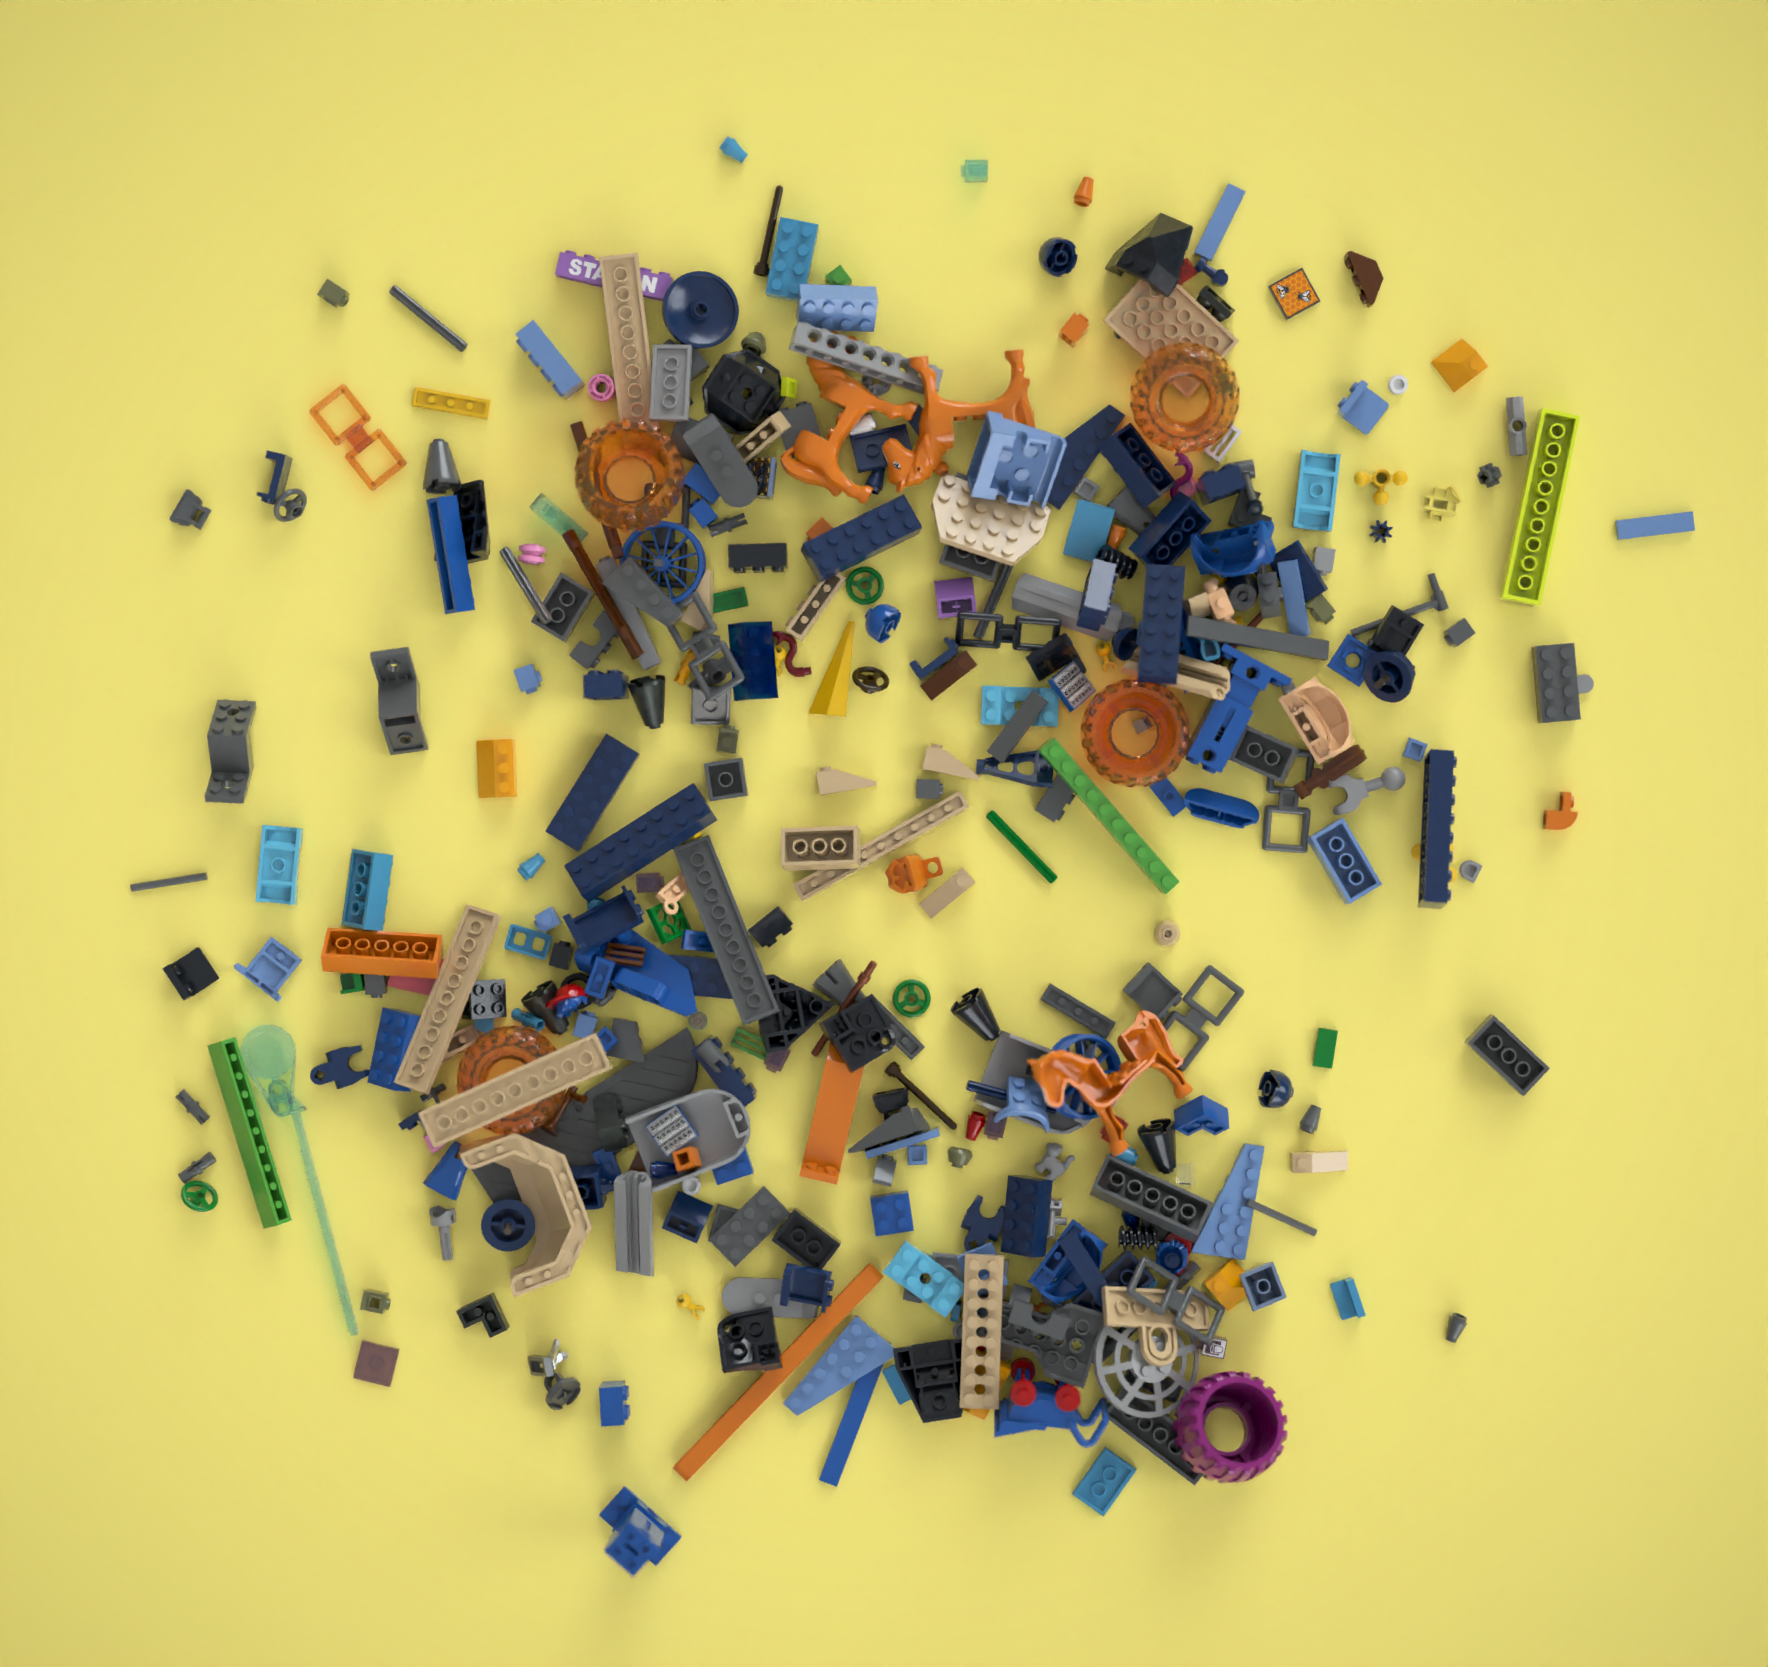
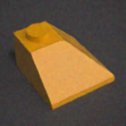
[1431,339,1488,392]
[1203,1258,1246,1311]

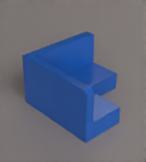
[1174,1095,1230,1136]

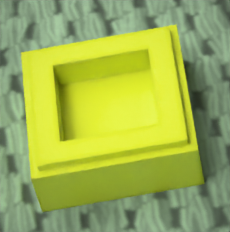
[781,377,798,399]

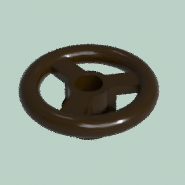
[852,666,890,694]

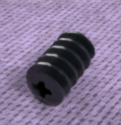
[1095,544,1138,580]
[1118,1225,1158,1250]

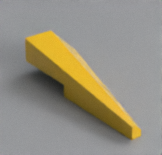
[809,621,855,717]

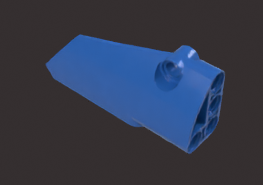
[574,929,697,1017]

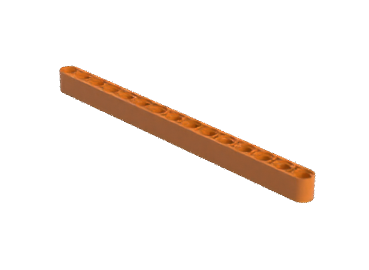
[673,1263,884,1481]

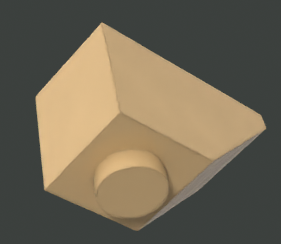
[1183,592,1211,619]

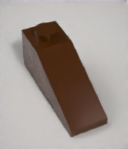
[920,650,977,701]

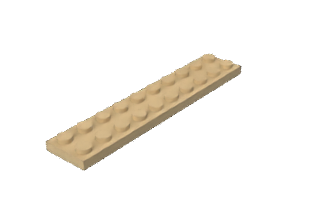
[599,253,662,450]
[394,904,502,1095]
[418,1033,612,1148]

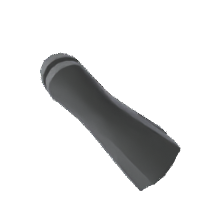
[1107,486,1156,535]
[812,959,866,1007]

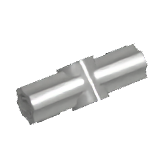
[1506,396,1527,456]

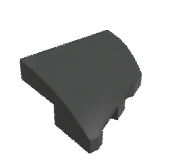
[607,1018,646,1063]

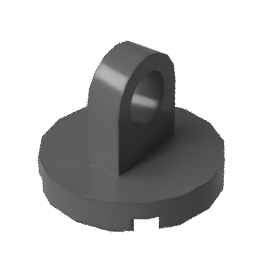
[544,1373,581,1410]

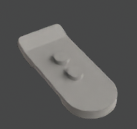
[722,1277,818,1319]

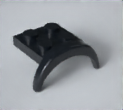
[1366,605,1424,669]
[1025,633,1087,682]

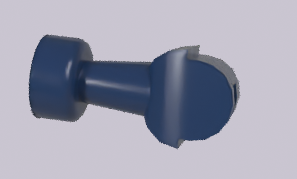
[1194,257,1228,287]

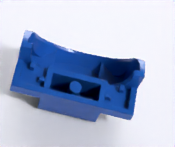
[1190,520,1276,578]
[1028,1219,1108,1306]

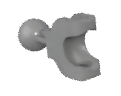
[1328,767,1406,815]

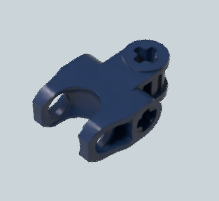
[310,1045,370,1089]
[960,1195,1005,1251]

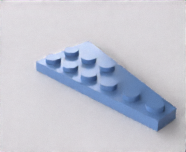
[1191,1143,1264,1260]
[783,1315,894,1416]

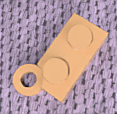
[655,872,689,915]

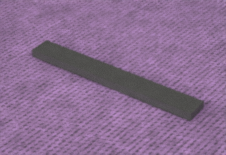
[1185,616,1329,661]

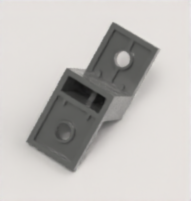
[370,647,428,755]
[205,699,256,804]

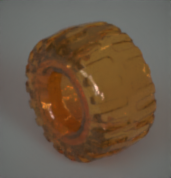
[1129,342,1240,453]
[574,418,685,533]
[1080,678,1190,788]
[457,1025,566,1135]

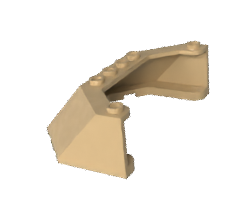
[460,1133,592,1297]

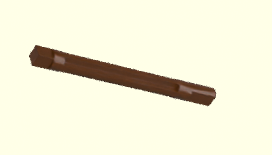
[570,421,625,560]
[562,529,644,660]

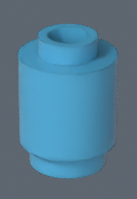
[1110,1147,1139,1166]

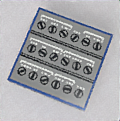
[1048,660,1096,712]
[645,1104,699,1158]

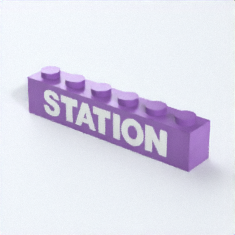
[555,250,674,301]

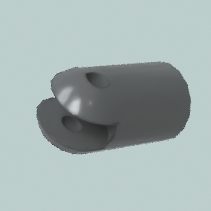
[696,1039,729,1073]

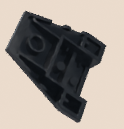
[1105,213,1193,297]
[434,479,491,564]
[893,1338,963,1423]

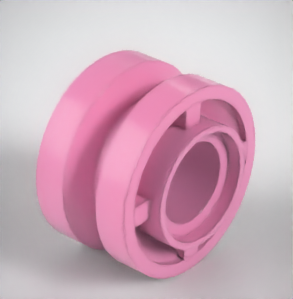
[588,374,616,402]
[518,544,546,565]

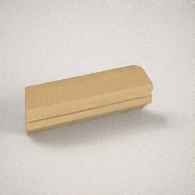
[1121,645,1230,701]

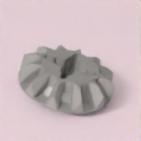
[862,374,892,396]

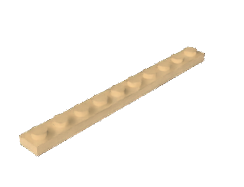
[793,791,970,902]

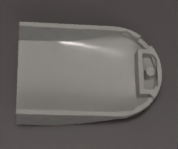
[973,1030,1093,1134]
[625,1089,750,1193]

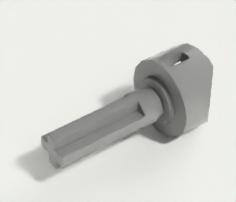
[429,1205,456,1261]

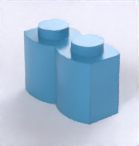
[1194,637,1220,663]

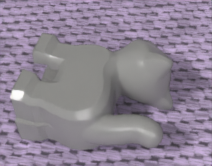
[1034,1142,1075,1181]

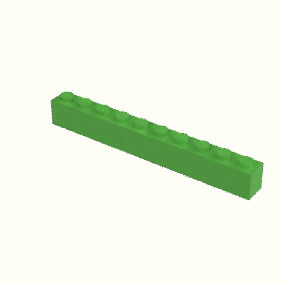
[1037,737,1180,895]
[207,1037,292,1229]

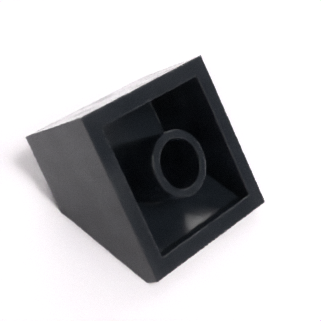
[748,905,793,948]

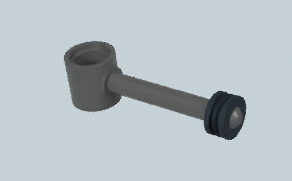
[1233,459,1263,516]

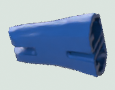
[423,1141,468,1201]

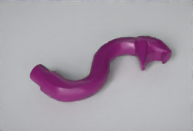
[1170,452,1193,499]

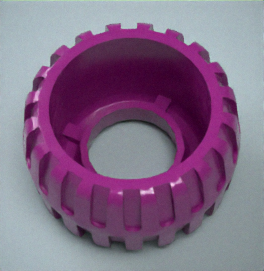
[1173,1371,1288,1483]

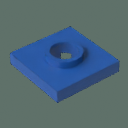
[1327,634,1377,687]

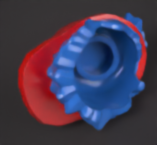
[546,984,589,1020]
[1156,1233,1192,1277]

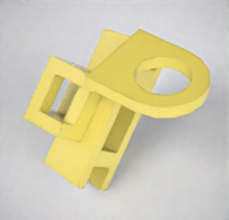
[1423,485,1463,522]

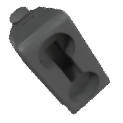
[170,489,212,530]

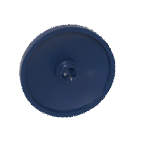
[662,271,739,349]

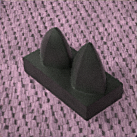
[1196,285,1235,322]

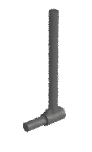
[1350,573,1449,637]

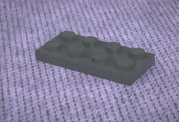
[709,1186,790,1267]

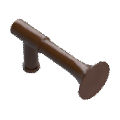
[540,1086,588,1137]

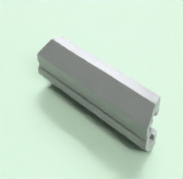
[1012,573,1122,641]
[614,1170,654,1276]

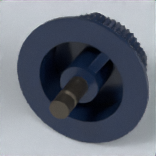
[1363,651,1416,703]
[481,1199,535,1252]

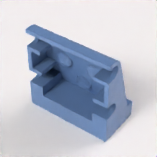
[967,411,1067,509]

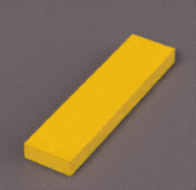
[411,387,491,420]

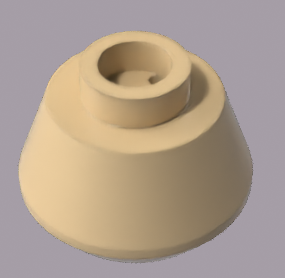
[1154,920,1180,947]

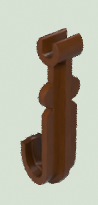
[1293,744,1367,800]

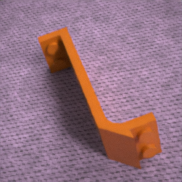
[799,1042,864,1185]

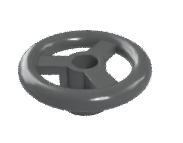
[273,488,307,522]

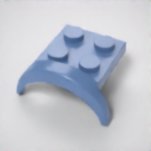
[234,937,302,1002]
[994,1076,1049,1133]

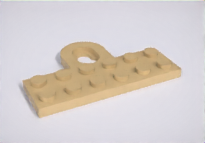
[1101,1286,1210,1367]

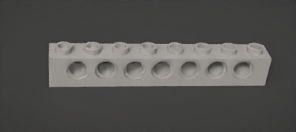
[788,322,943,394]

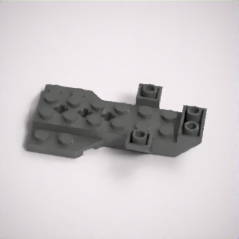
[960,1283,1104,1388]

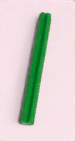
[986,810,1058,884]

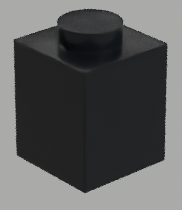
[549,940,575,970]

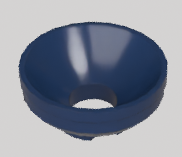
[1111,627,1138,661]

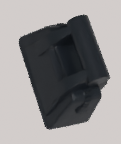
[872,1087,909,1121]

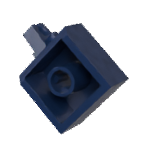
[570,1164,615,1210]

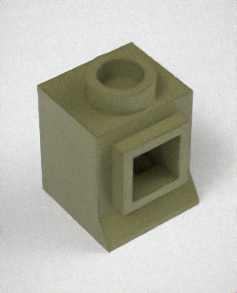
[317,279,349,308]
[1306,594,1336,625]
[360,1289,391,1314]

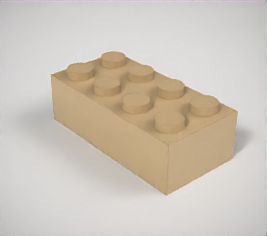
[781,826,861,871]

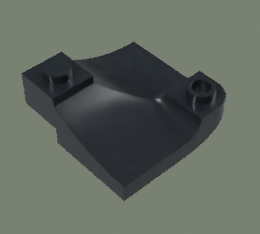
[819,994,896,1073]
[717,1306,783,1373]

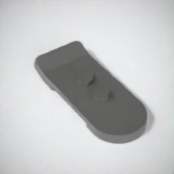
[682,413,758,508]

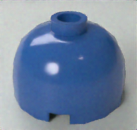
[865,604,901,643]

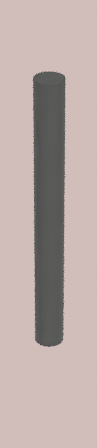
[130,872,208,892]
[1246,1199,1317,1236]

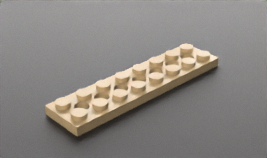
[960,1253,1004,1410]

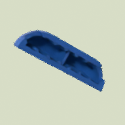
[1184,788,1259,828]

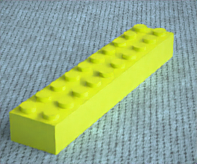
[1499,408,1580,606]

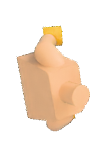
[1202,574,1246,626]

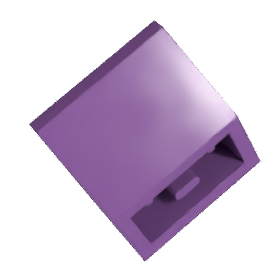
[934,577,977,619]

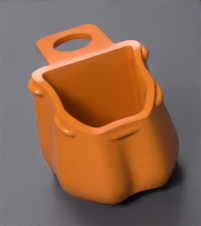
[885,854,943,894]

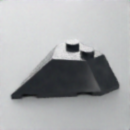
[758,974,835,1053]

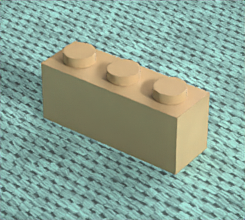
[735,411,791,463]

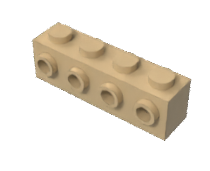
[785,574,846,642]

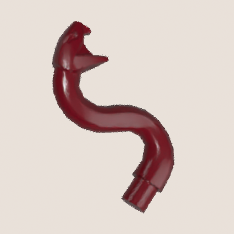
[770,631,812,677]

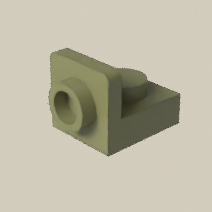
[716,725,739,753]

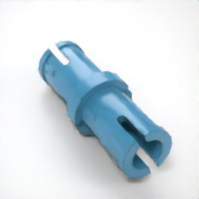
[511,1008,545,1031]

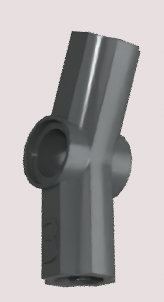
[688,650,744,690]

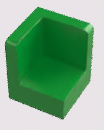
[340,973,365,994]

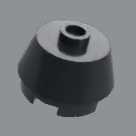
[1222,574,1259,611]

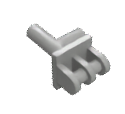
[1047,1198,1067,1238]

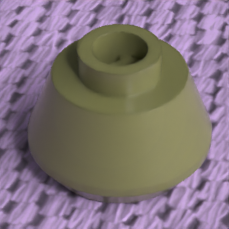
[741,332,766,356]
[947,1146,973,1168]

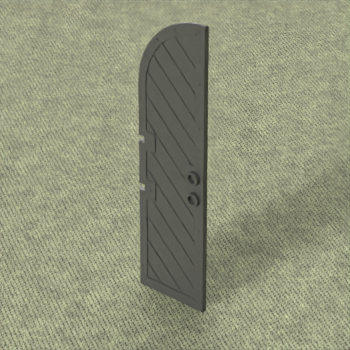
[471,1027,698,1203]

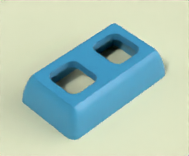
[504,924,552,960]

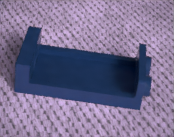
[563,885,644,955]

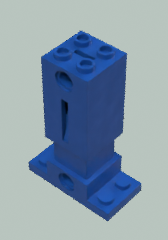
[1182,643,1292,774]
[599,1486,682,1577]

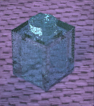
[961,160,988,182]

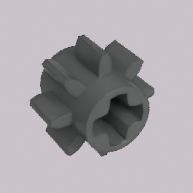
[1477,463,1502,488]

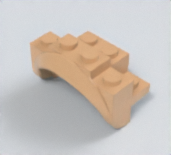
[1278,677,1355,765]

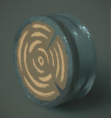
[688,1011,708,1031]

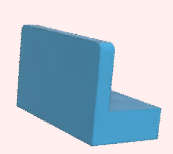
[1330,1277,1366,1320]
[883,1364,911,1405]

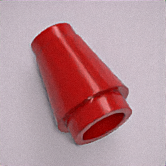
[965,1111,986,1141]

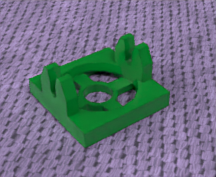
[646,901,692,945]

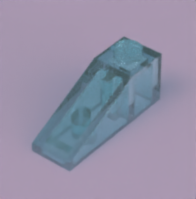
[529,493,588,542]

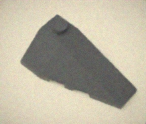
[848,1105,930,1154]

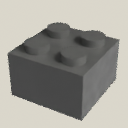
[704,758,749,801]

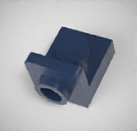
[398,1110,425,1130]

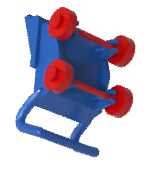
[994,1358,1109,1448]

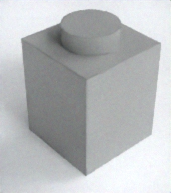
[1312,546,1336,576]

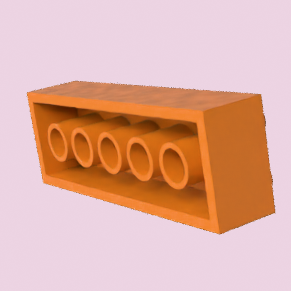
[321,928,444,979]

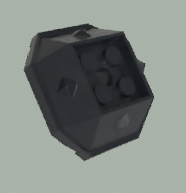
[702,348,786,435]

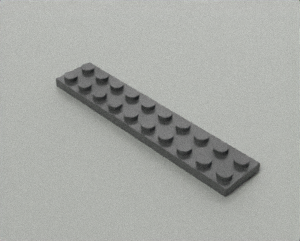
[673,835,780,1026]

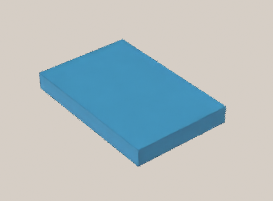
[1063,499,1115,562]
[1072,1447,1137,1517]

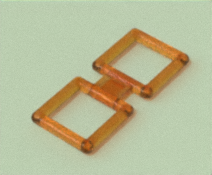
[309,384,407,491]

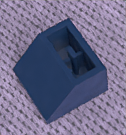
[662,1190,713,1244]

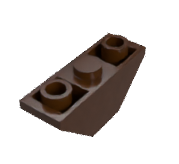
[1344,251,1384,308]

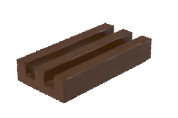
[604,942,646,968]

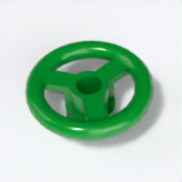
[846,567,884,605]
[893,979,931,1018]
[181,1181,218,1212]

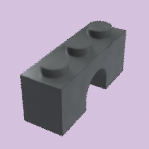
[569,610,619,670]
[1008,1298,1070,1342]

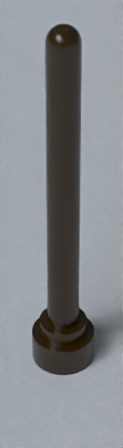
[753,185,783,277]
[884,1061,957,1130]

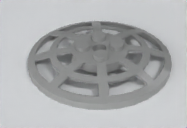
[1093,1325,1199,1418]

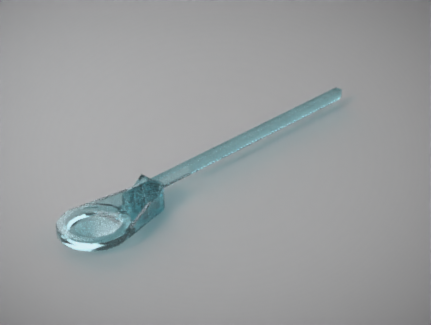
[240,1024,359,1336]

